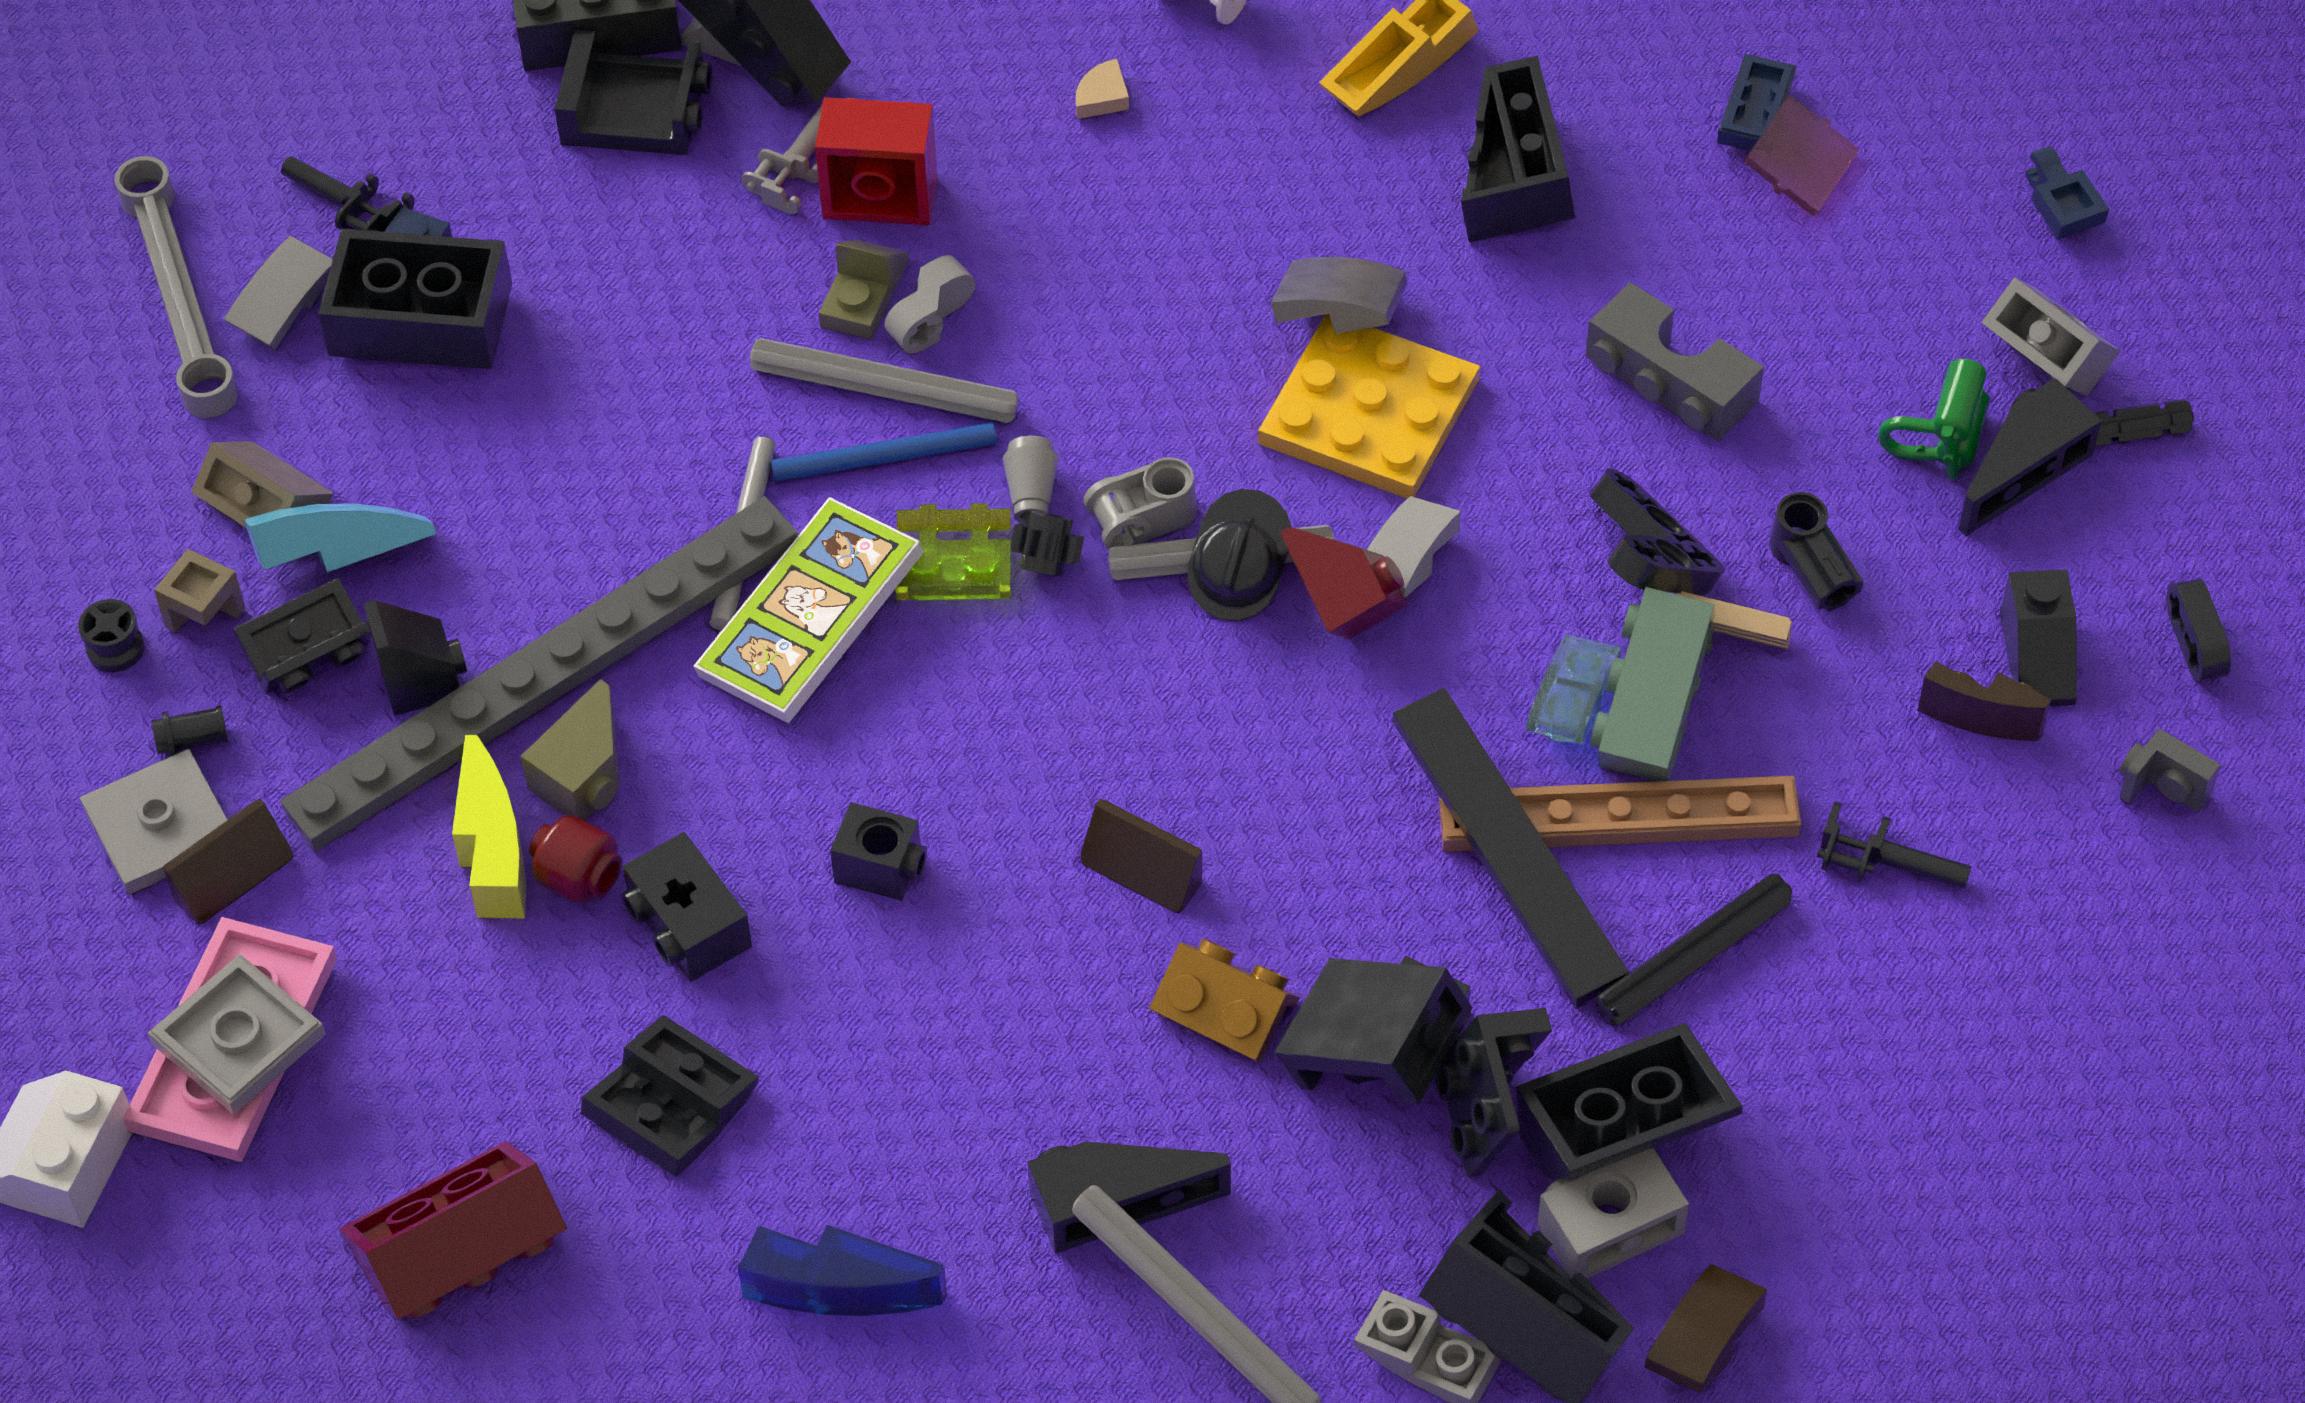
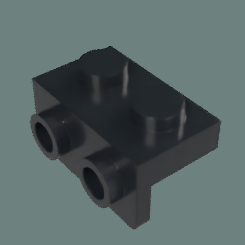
[233,578,372,694]

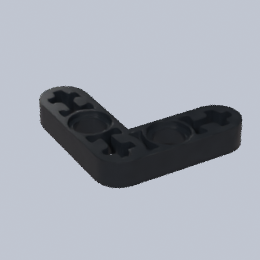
[1590,468,1724,595]

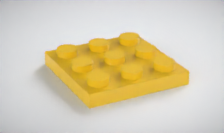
[1258,314,1480,499]

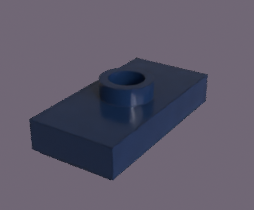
[1717,54,1797,155]

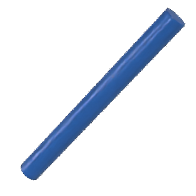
[771,422,997,482]

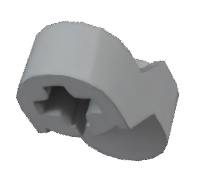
[884,255,976,354]

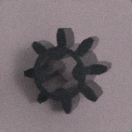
[1009,511,1084,576]

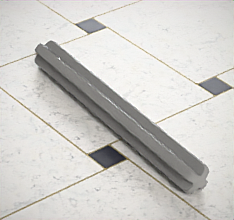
[750,338,1019,423]
[1072,1185,1321,1403]

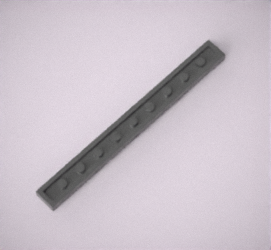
[280,496,798,852]

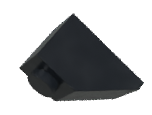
[2000,570,2077,706]
[364,600,467,716]

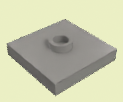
[79,749,227,895]
[147,954,326,1115]

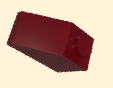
[1280,527,1408,639]

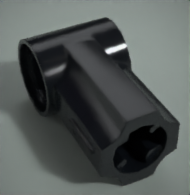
[1769,492,1863,612]

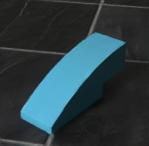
[243,504,437,572]

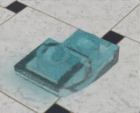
[1526,634,1622,744]

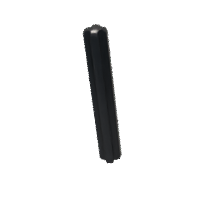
[1596,873,1793,1025]

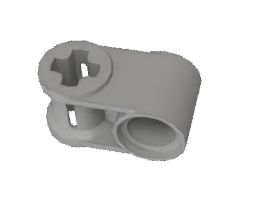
[1083,457,1197,550]

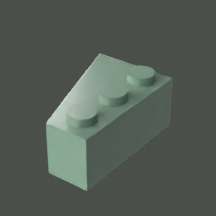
[1590,587,1714,782]

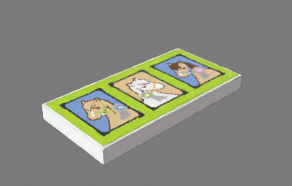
[694,497,924,724]

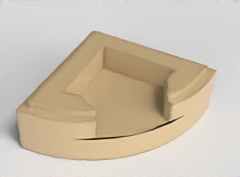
[1075,59,1129,119]

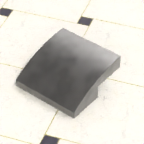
[1271,257,1408,334]

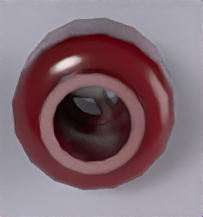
[529,815,622,903]

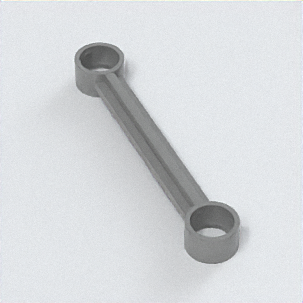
[114,156,238,418]

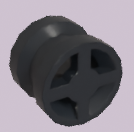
[78,599,145,673]

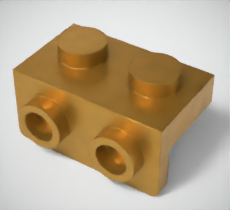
[1149,938,1300,1062]

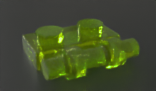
[895,503,1011,600]

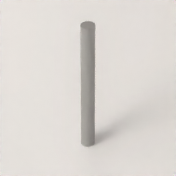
[710,437,776,631]

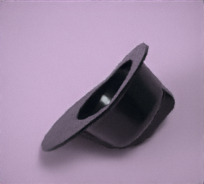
[1187,489,1292,621]

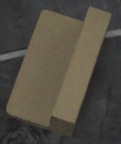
[191,441,333,527]

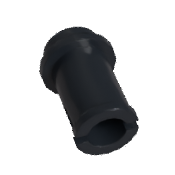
[151,706,228,757]

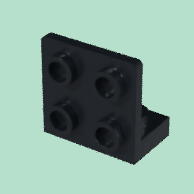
[1435,1008,1552,1177]

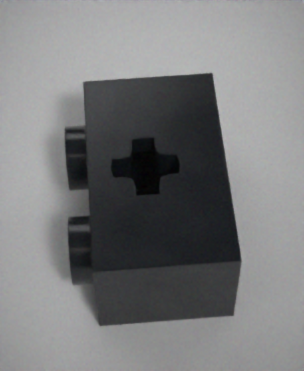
[621,832,752,982]

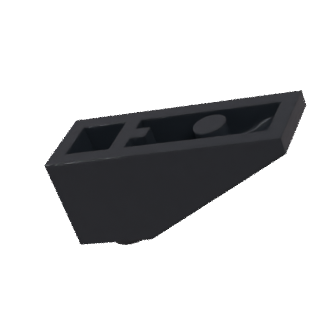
[1959,378,2101,536]
[1027,1141,1231,1254]

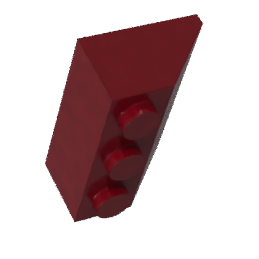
[339,1141,568,1319]

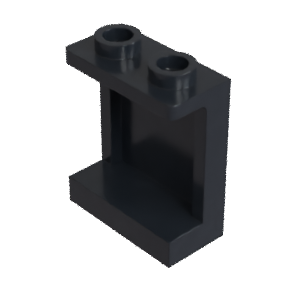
[555,29,712,155]
[1275,958,1473,1104]

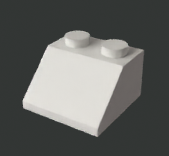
[0,1071,132,1228]

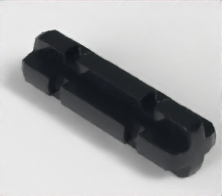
[2094,399,2194,446]

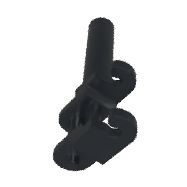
[281,156,415,232]
[1817,801,1972,889]

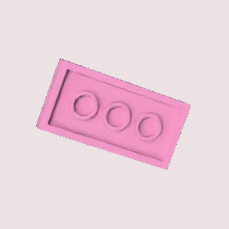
[123,917,337,1162]

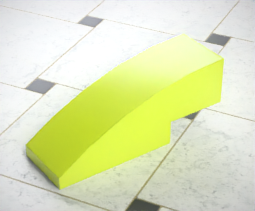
[452,735,526,919]

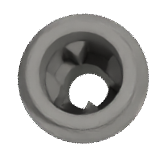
[1002,436,1059,524]

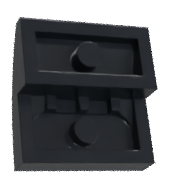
[580,1015,759,1176]

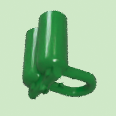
[1878,359,1990,479]

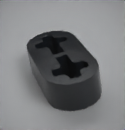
[2166,579,2231,681]

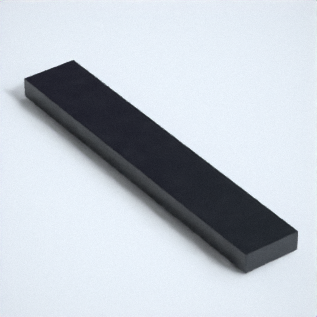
[1392,688,1629,1007]

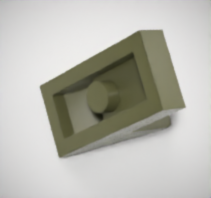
[819,239,909,340]

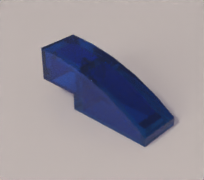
[738,1225,947,1316]

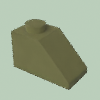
[521,679,620,820]

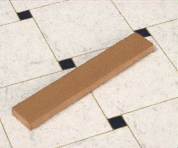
[1438,775,1801,852]

